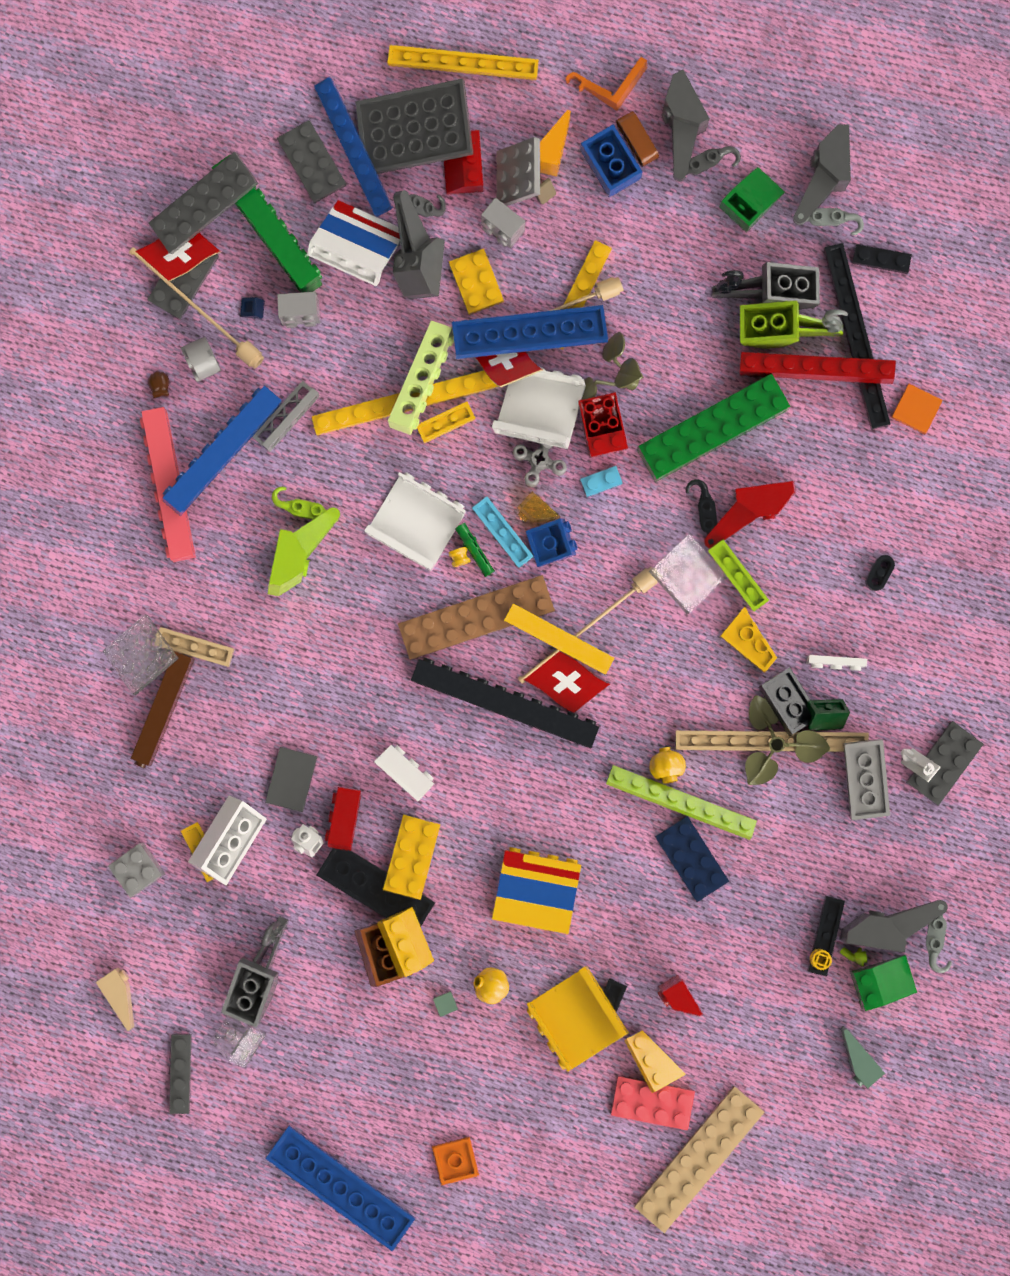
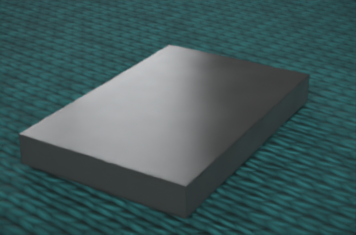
[265,747,318,812]

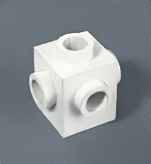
[291,824,324,858]

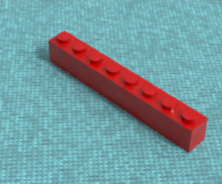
[740,352,896,384]

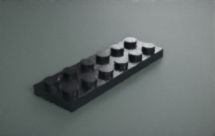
[316,848,436,927]

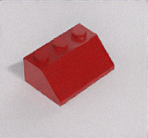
[444,130,484,195]
[657,974,703,1016]

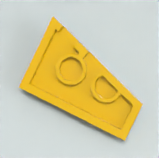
[720,607,777,673]
[624,1030,686,1093]

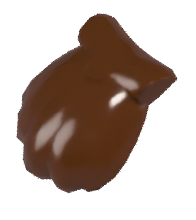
[147,371,169,399]

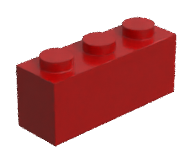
[325,787,361,851]

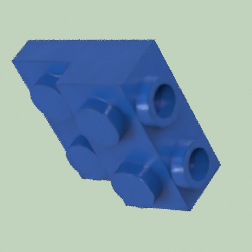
[526,518,578,567]

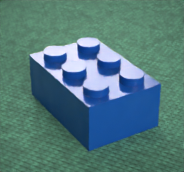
[580,124,643,197]

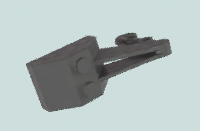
[661,70,741,182]
[393,190,446,299]
[221,916,289,1028]

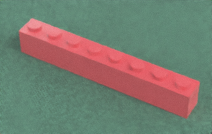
[140,407,196,562]

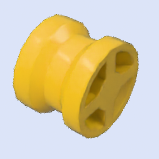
[448,547,471,567]

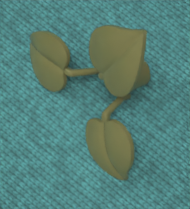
[579,331,644,409]
[745,695,830,785]

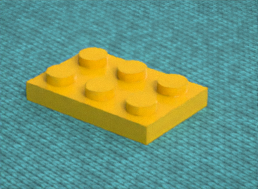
[449,248,504,315]

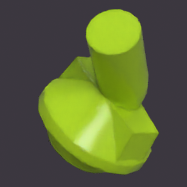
[840,947,867,967]

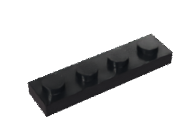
[807,896,845,977]

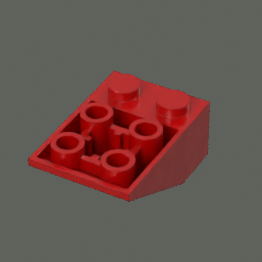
[578,392,628,458]

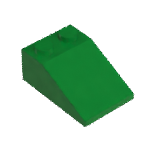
[850,955,917,1011]

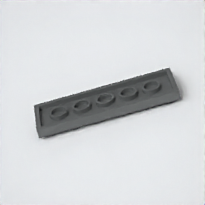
[149,152,259,254]

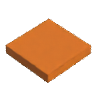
[891,384,943,435]
[432,1136,479,1186]

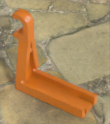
[566,57,647,111]

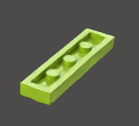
[708,539,769,611]

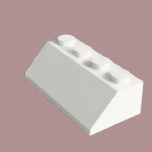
[188,796,266,885]

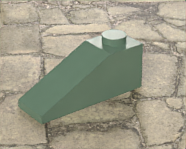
[840,1026,885,1089]

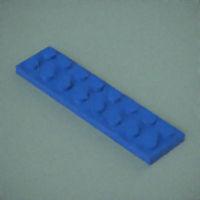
[452,305,608,359]
[265,1125,416,1252]

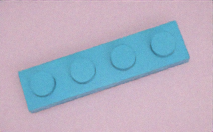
[472,497,534,569]

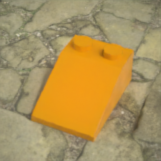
[540,110,571,177]

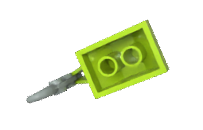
[740,301,848,349]

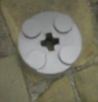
[181,337,221,382]

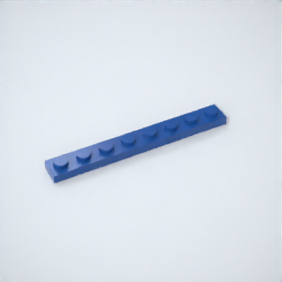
[314,76,393,217]

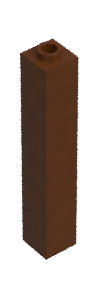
[130,651,195,768]

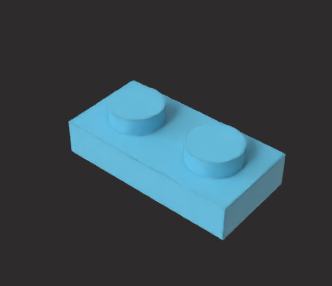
[580,466,623,497]

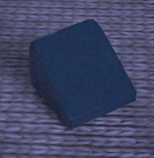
[240,297,265,319]

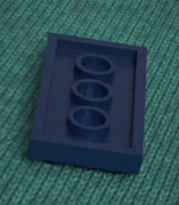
[655,816,730,902]

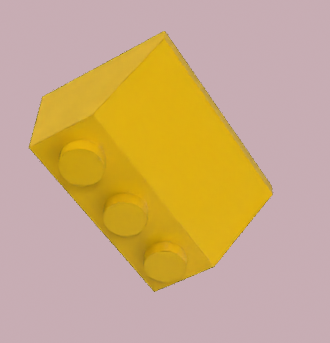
[377,907,434,977]

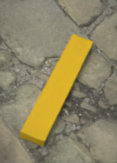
[504,604,614,675]

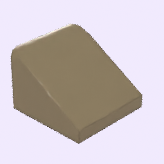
[535,178,556,205]

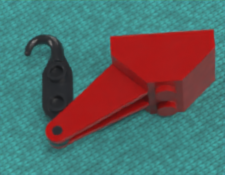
[686,479,796,548]

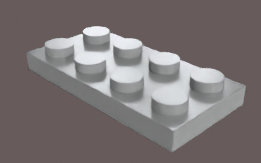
[843,739,890,820]

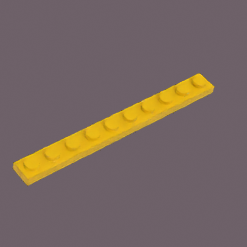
[311,370,499,435]

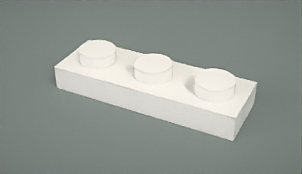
[806,655,867,671]

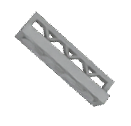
[253,381,320,452]

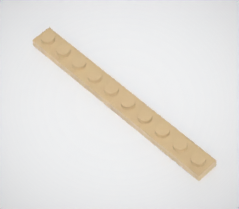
[675,730,869,752]

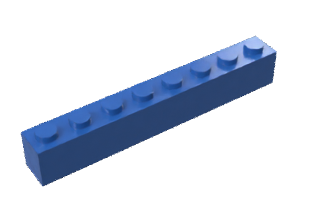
[163,385,282,516]

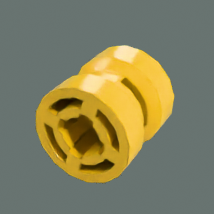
[809,949,832,970]

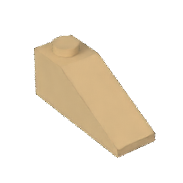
[96,968,134,1031]

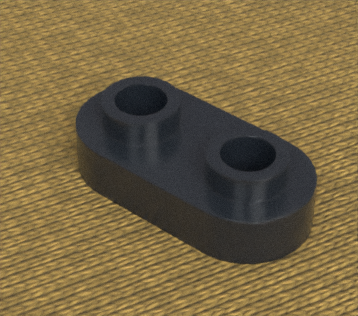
[866,555,895,591]

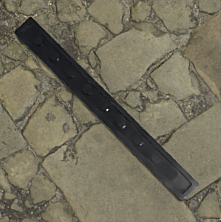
[824,243,891,430]

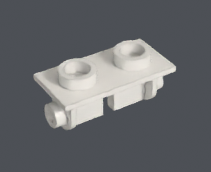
[900,748,940,782]

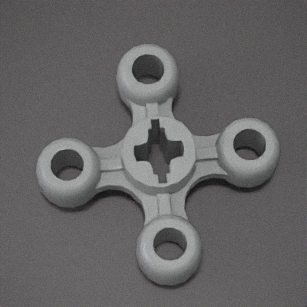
[513,443,567,487]

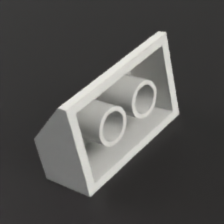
[374,745,434,801]

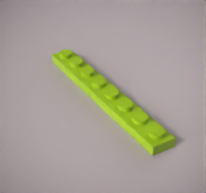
[606,765,757,840]

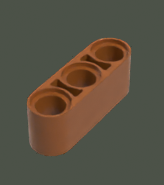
[616,111,659,167]

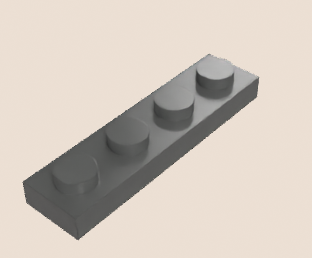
[169,1034,192,1114]

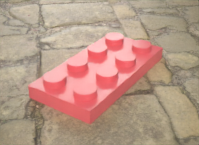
[611,1076,695,1130]

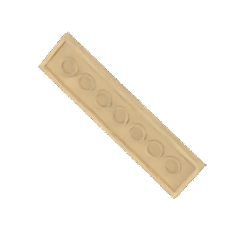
[634,1086,765,1233]

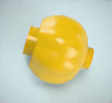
[649,747,686,784]
[473,967,509,1004]

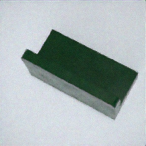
[807,699,850,730]

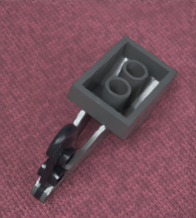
[712,262,820,310]

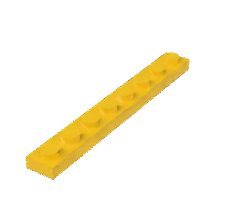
[388,45,539,80]

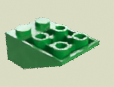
[719,167,785,233]

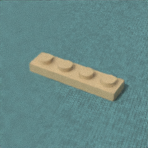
[155,627,235,667]

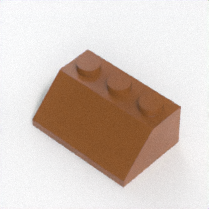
[354,923,413,987]

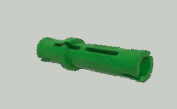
[455,523,495,577]

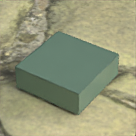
[433,991,458,1017]

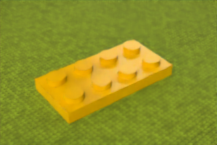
[383,815,441,900]

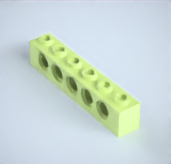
[388,320,454,435]

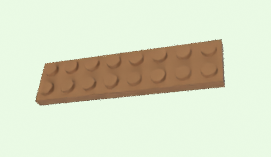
[398,575,555,660]

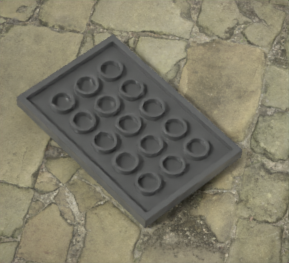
[355,78,473,174]

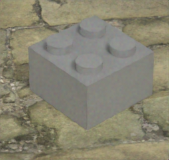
[481,197,525,248]
[277,292,320,328]
[108,843,165,898]

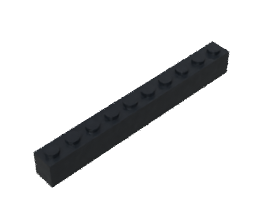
[411,657,599,749]

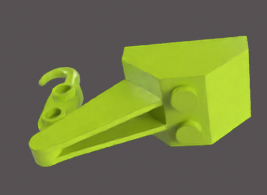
[267,486,340,596]

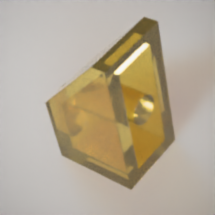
[517,491,561,523]

